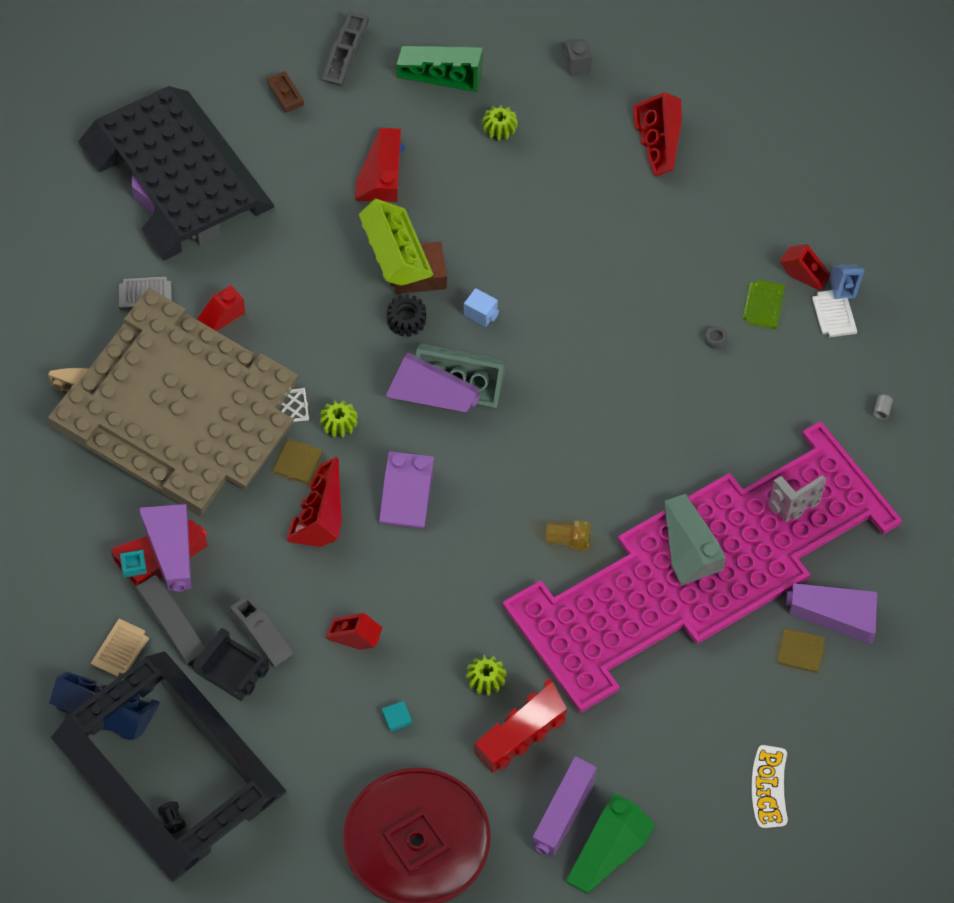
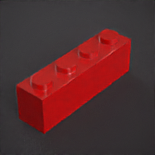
[474,678,567,773]

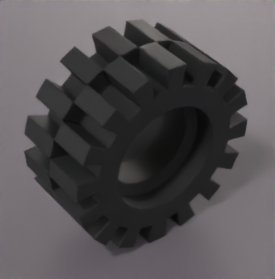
[387,294,426,337]

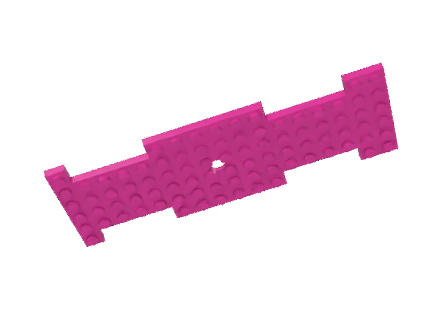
[502,421,902,713]

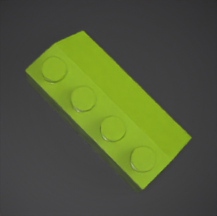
[359,198,433,286]

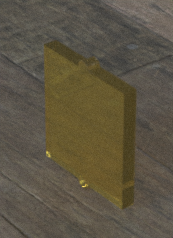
[273,439,323,484]
[777,628,825,673]

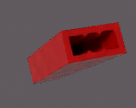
[111,520,208,587]

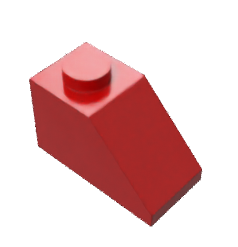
[780,244,830,290]
[197,285,245,331]
[325,613,383,650]

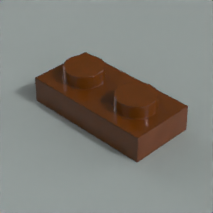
[267,71,304,113]

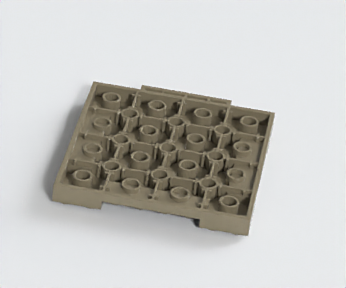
[48,287,298,516]

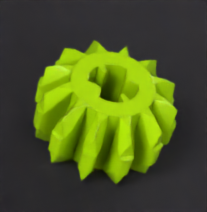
[482,105,518,141]
[320,399,358,438]
[466,655,506,696]

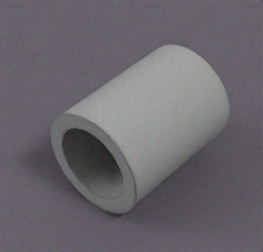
[873,395,893,420]

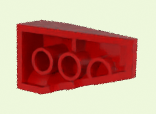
[633,92,682,177]
[355,128,401,202]

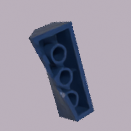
[49,672,160,740]

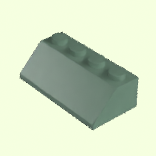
[416,343,507,408]

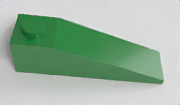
[566,793,655,894]

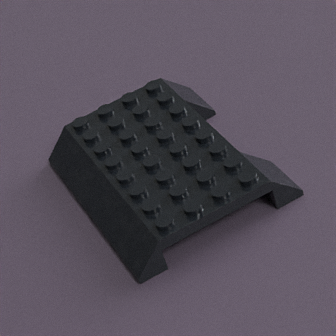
[78,86,274,261]

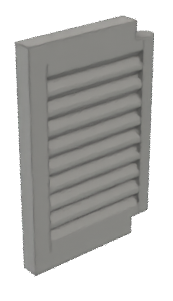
[119,276,172,309]

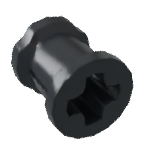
[158,801,186,834]

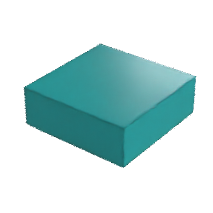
[120,550,147,578]
[382,701,412,732]

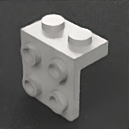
[768,475,826,523]

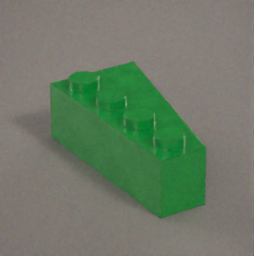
[396,46,483,93]

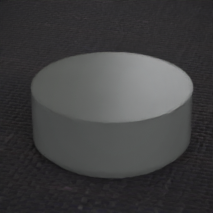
[705,327,727,349]

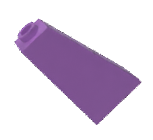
[386,353,480,412]
[140,504,192,592]
[786,583,877,644]
[532,756,597,857]

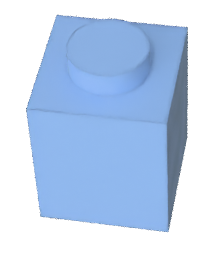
[464,288,499,327]

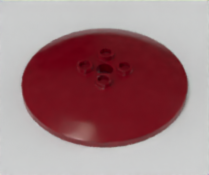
[343,768,490,903]

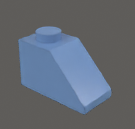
[829,264,864,299]

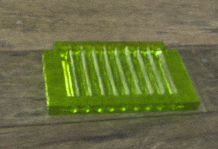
[743,280,785,329]

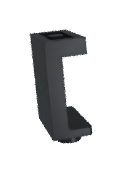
[194,628,269,701]

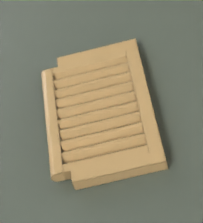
[90,619,149,678]

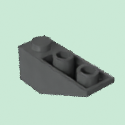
[230,594,294,668]

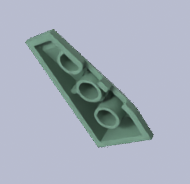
[664,494,726,586]

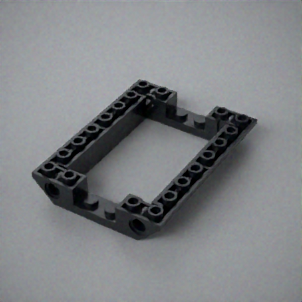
[51,651,287,883]

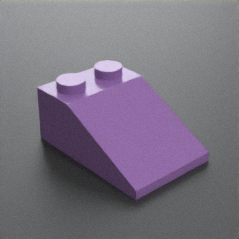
[379,451,434,529]

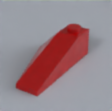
[286,457,342,547]

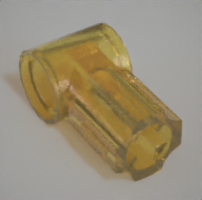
[546,520,592,550]

